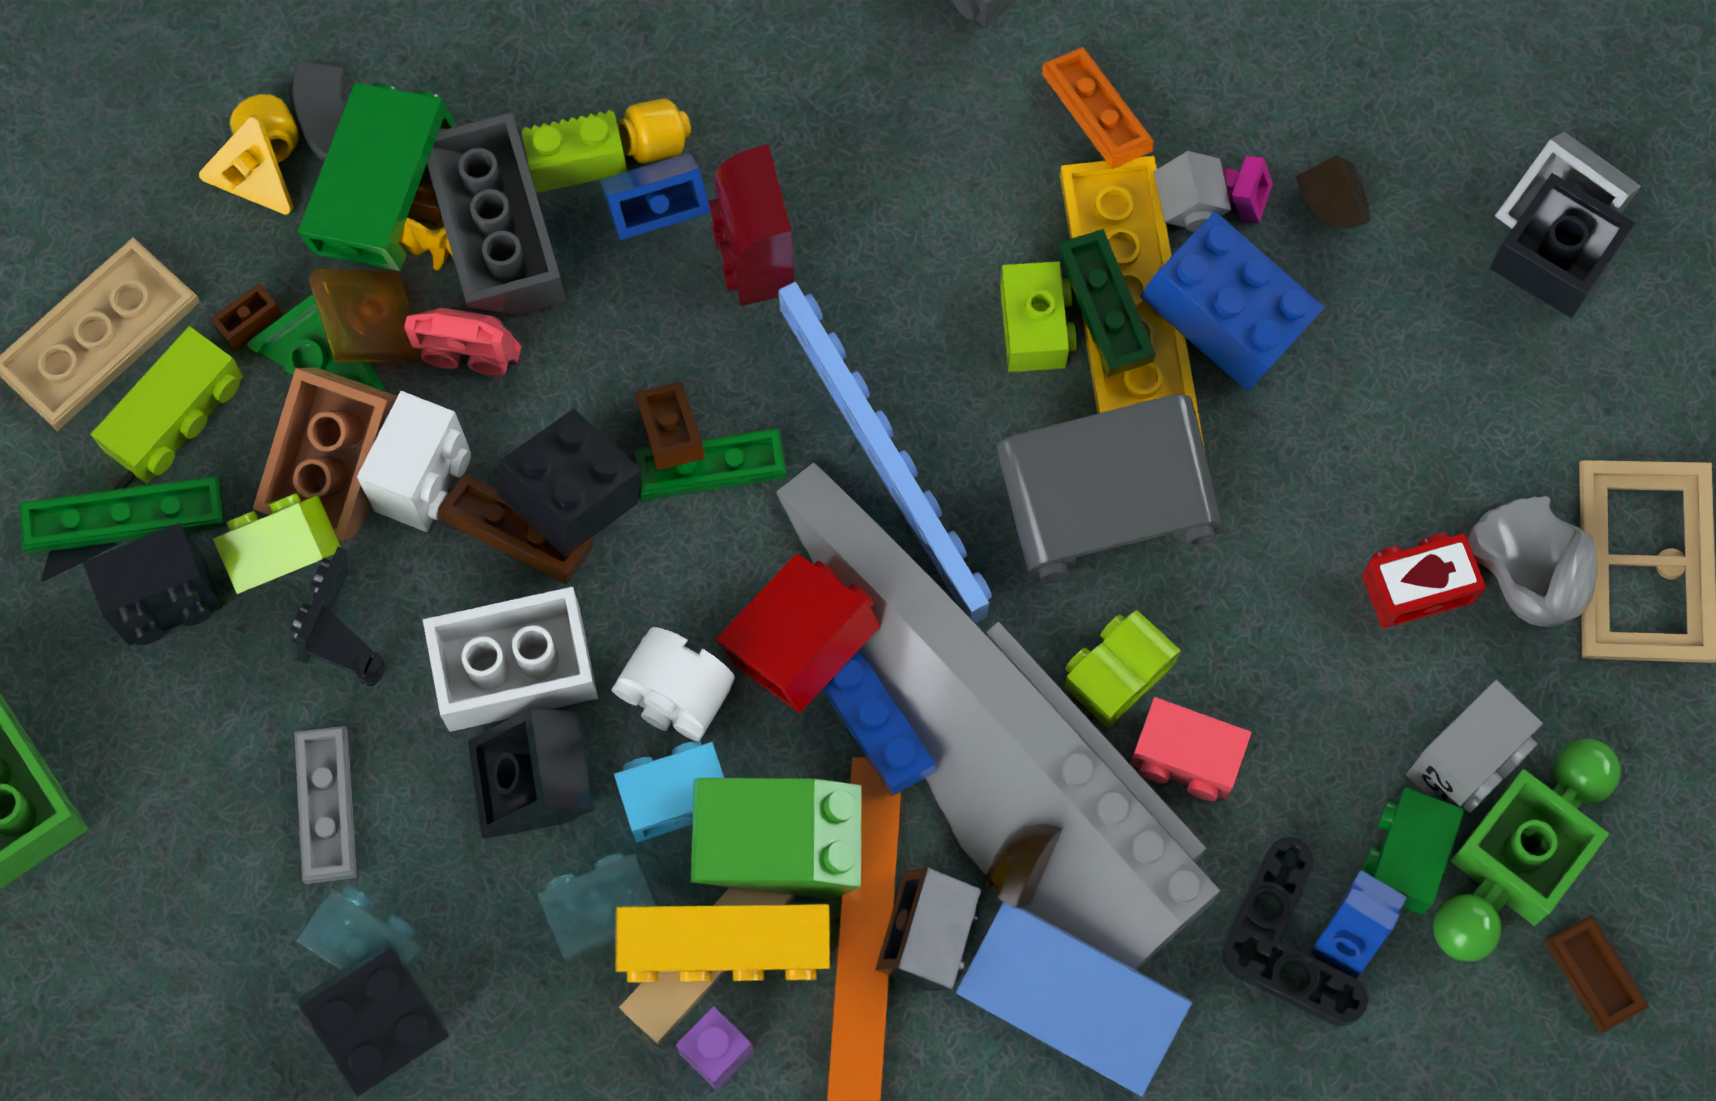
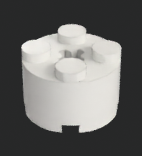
[611,627,735,742]

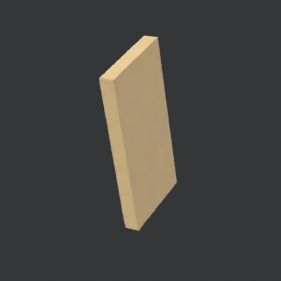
[0,237,200,431]

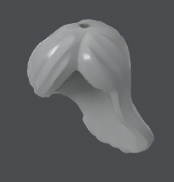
[1467,496,1597,627]

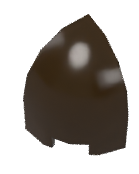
[1295,155,1371,228]
[983,823,1063,908]

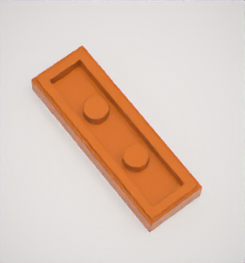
[1042,47,1154,169]

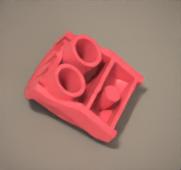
[404,308,522,377]

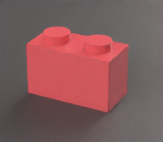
[1130,697,1252,801]

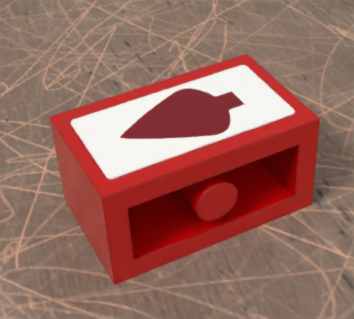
[1362,533,1486,629]

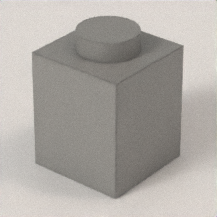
[1154,151,1231,231]

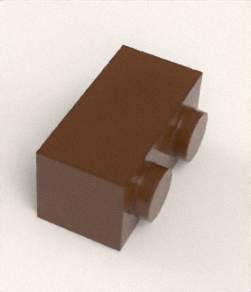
[210,283,282,352]

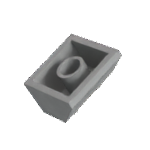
[1495,132,1641,229]

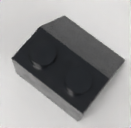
[1489,173,1636,319]
[468,708,594,838]

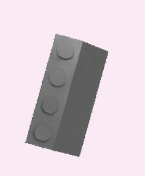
[427,112,567,315]

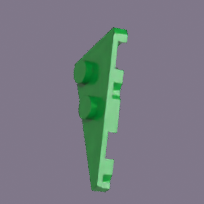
[247,291,387,392]

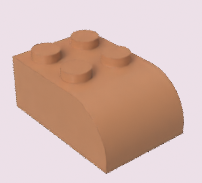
[253,368,398,542]

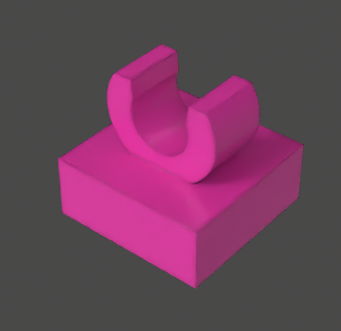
[1222,156,1273,223]

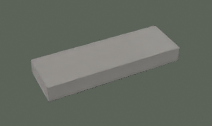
[294,726,357,884]

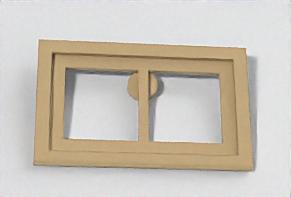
[1579,460,1716,663]

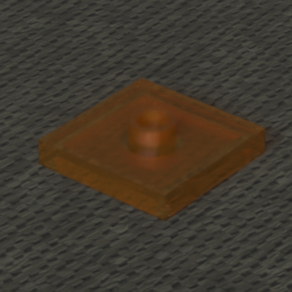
[308,268,422,363]

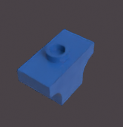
[1311,870,1407,979]

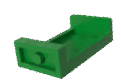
[298,83,454,271]

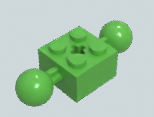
[1433,738,1621,962]

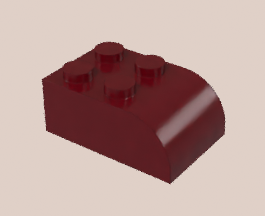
[708,144,795,306]

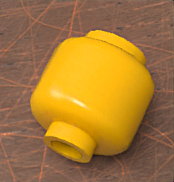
[230,94,299,163]
[618,98,691,164]

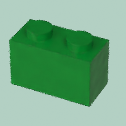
[1362,787,1465,915]

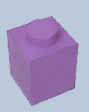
[676,1006,754,1091]

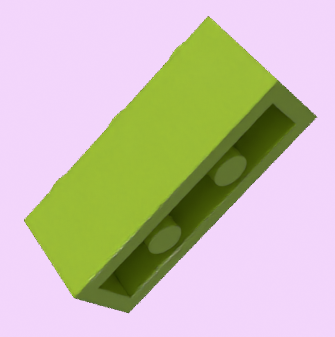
[91,326,244,484]

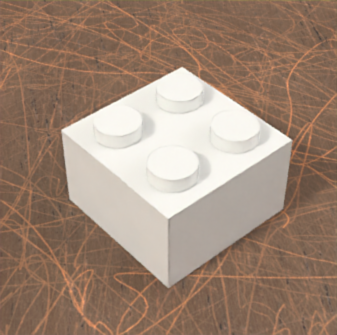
[357,391,471,532]

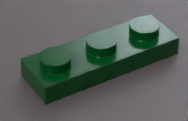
[1057,229,1156,377]

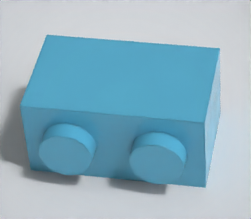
[614,741,724,843]

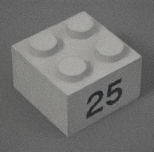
[1406,680,1543,813]

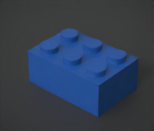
[1139,211,1325,392]

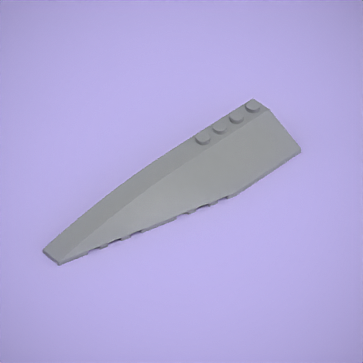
[776,462,1220,970]

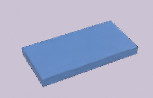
[956,902,1193,1097]

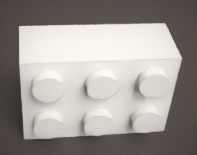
[423,587,598,732]

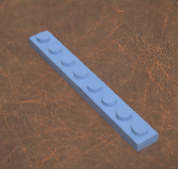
[778,282,992,624]

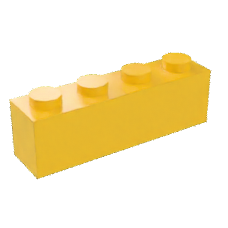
[615,905,830,982]

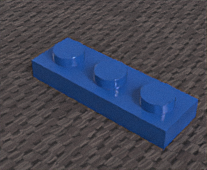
[822,650,936,796]

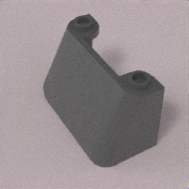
[996,394,1224,583]

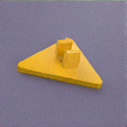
[199,115,294,215]

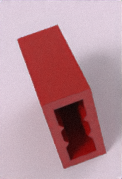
[715,553,880,714]

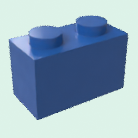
[600,153,710,240]

